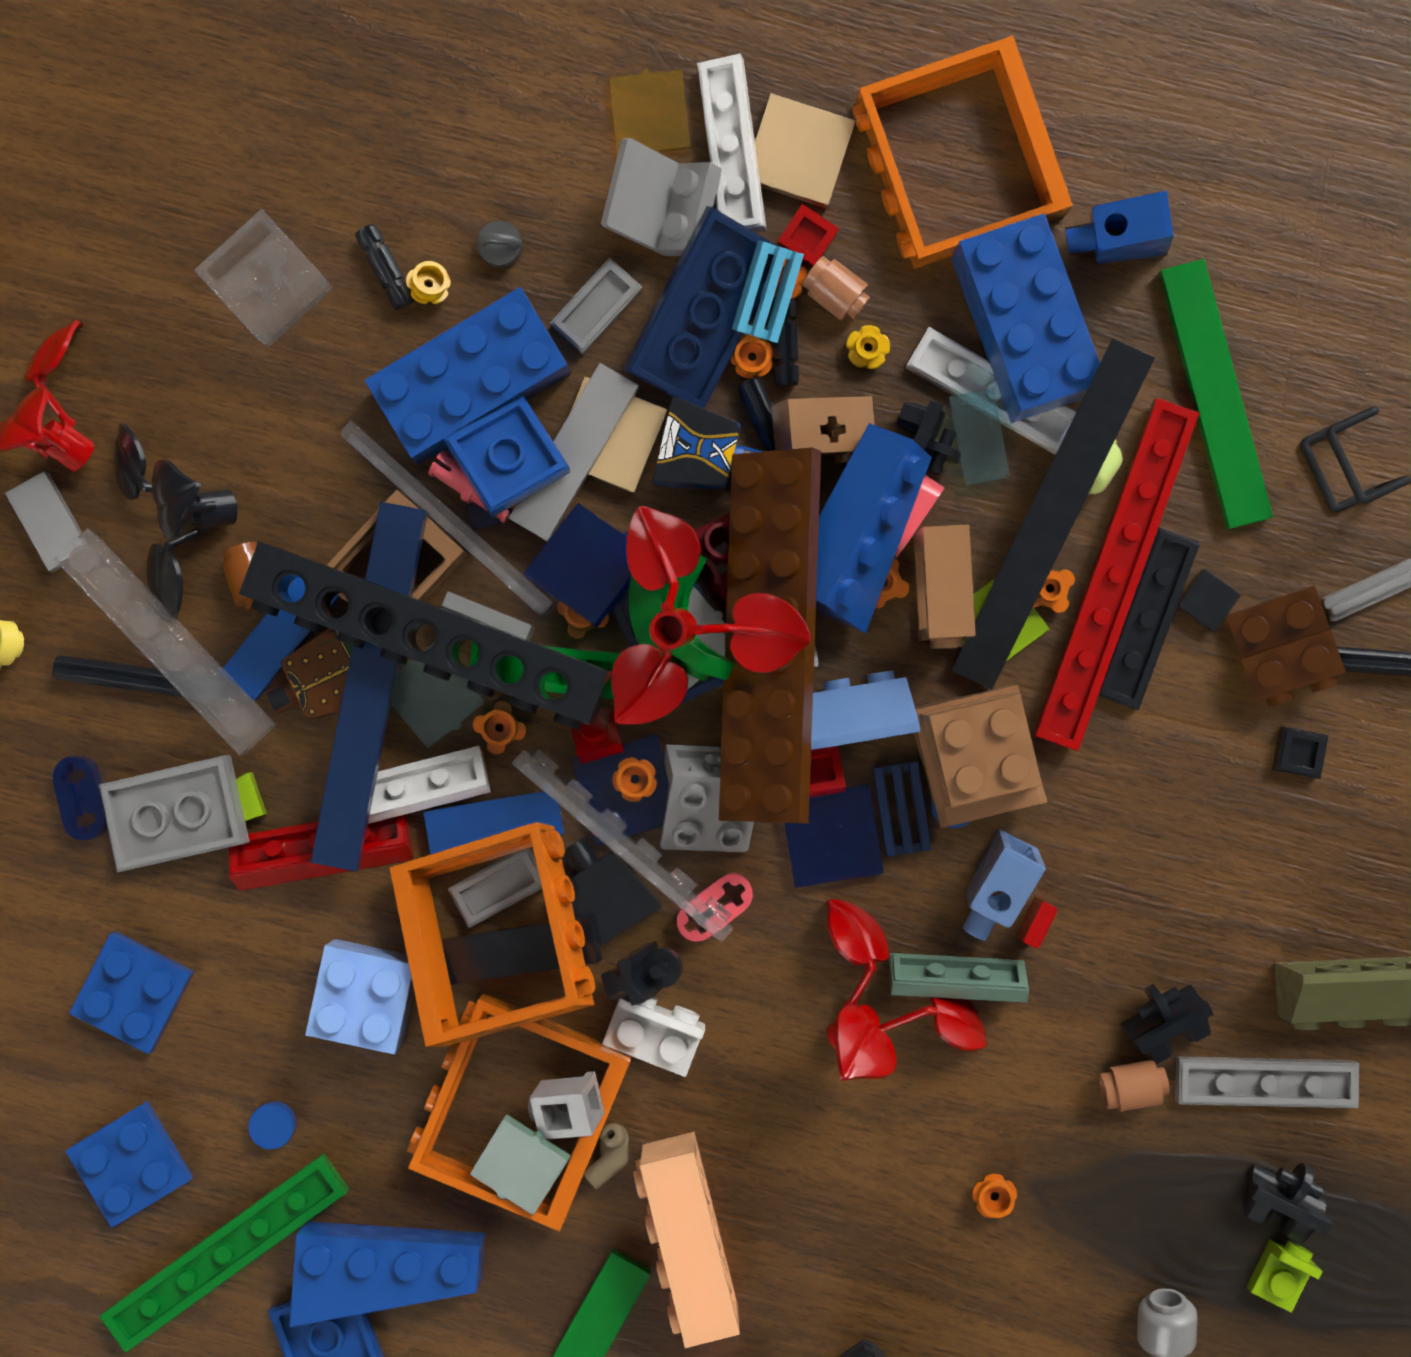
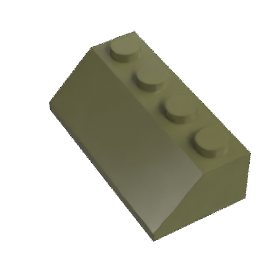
[1275,956,1411,1030]

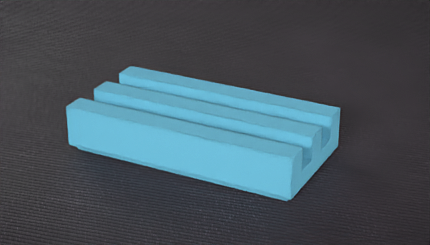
[732,240,804,343]

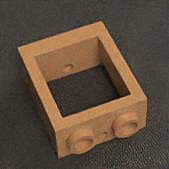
[327,490,469,602]
[913,524,976,650]

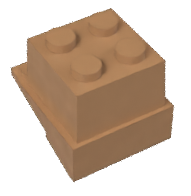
[914,684,1047,828]

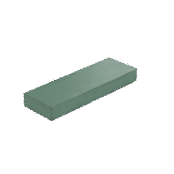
[889,953,1029,1003]

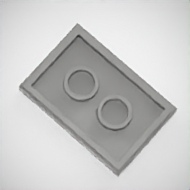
[99,755,250,872]

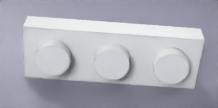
[368,746,491,824]

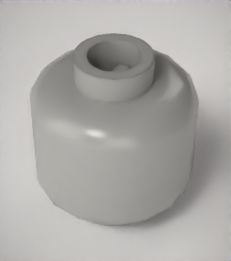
[1137,1288,1197,1357]

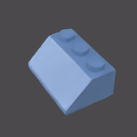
[811,670,921,750]

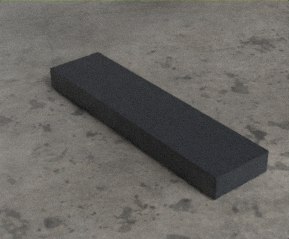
[1098,527,1200,710]
[441,915,602,985]

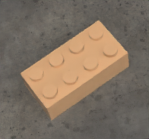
[634,1131,740,1348]

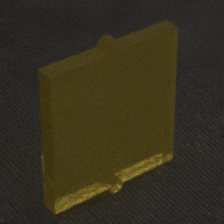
[609,69,691,153]

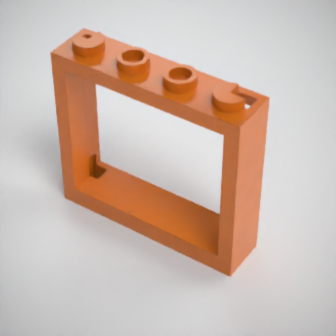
[852,35,1073,269]
[389,822,595,1047]
[407,993,631,1232]

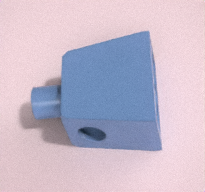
[962,828,1046,941]

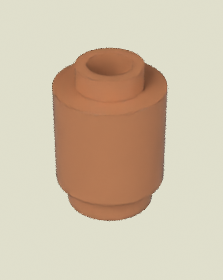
[801,256,870,321]
[1099,1060,1170,1112]

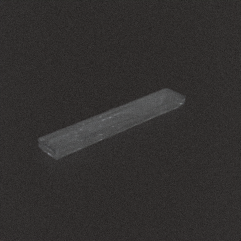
[340,420,556,617]

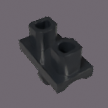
[897,400,962,475]
[601,941,683,1006]
[1120,984,1214,1064]
[1242,1163,1333,1244]

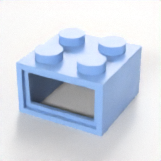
[305,939,415,1055]

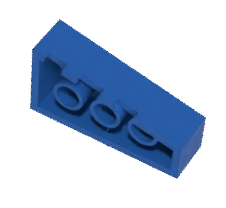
[816,423,932,634]
[290,1221,486,1327]

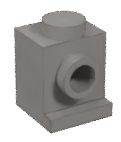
[528,1071,605,1139]

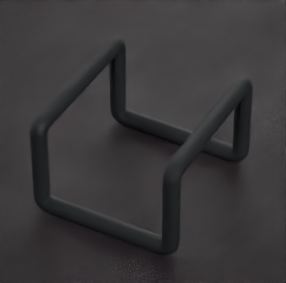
[1300,406,1411,513]

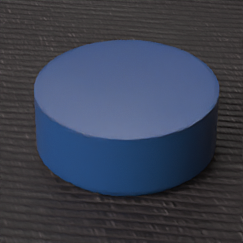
[248,1101,297,1149]

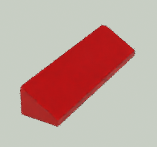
[229,814,414,890]

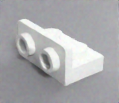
[602,996,705,1077]

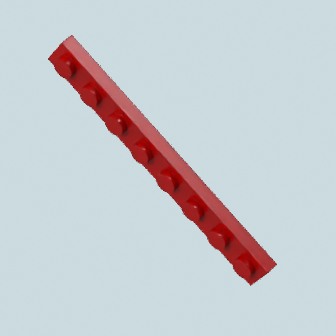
[1033,398,1199,751]

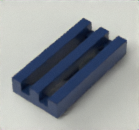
[872,761,931,857]

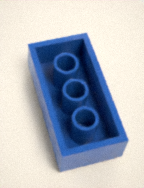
[951,213,1100,424]
[364,287,571,465]

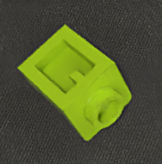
[1246,1239,1323,1313]

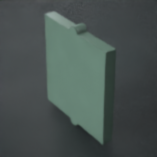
[470,1114,571,1215]

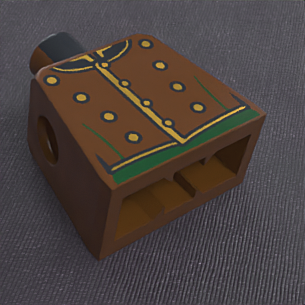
[267,628,352,719]

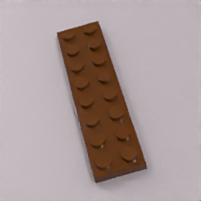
[718,447,821,824]

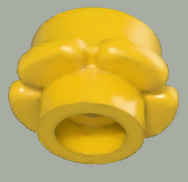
[406,261,451,304]
[846,325,890,369]

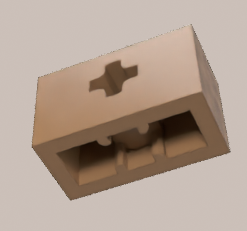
[771,396,875,466]

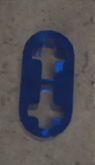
[53,756,108,840]

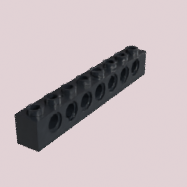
[239,541,612,730]

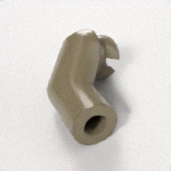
[584,1123,629,1190]

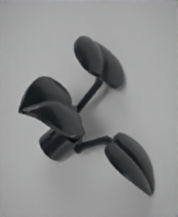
[114,423,237,624]

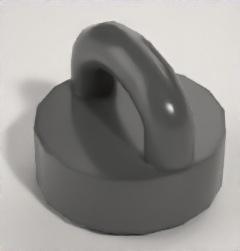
[476,221,523,269]

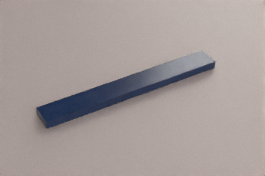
[311,502,428,871]

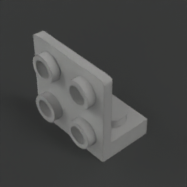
[601,138,722,256]
[660,744,754,852]

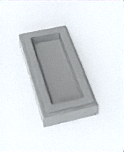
[550,257,643,356]
[5,471,92,572]
[441,591,536,641]
[448,848,542,928]

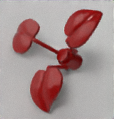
[0,320,95,472]
[611,506,811,724]
[825,899,988,1081]

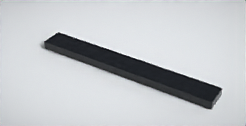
[951,338,1155,690]

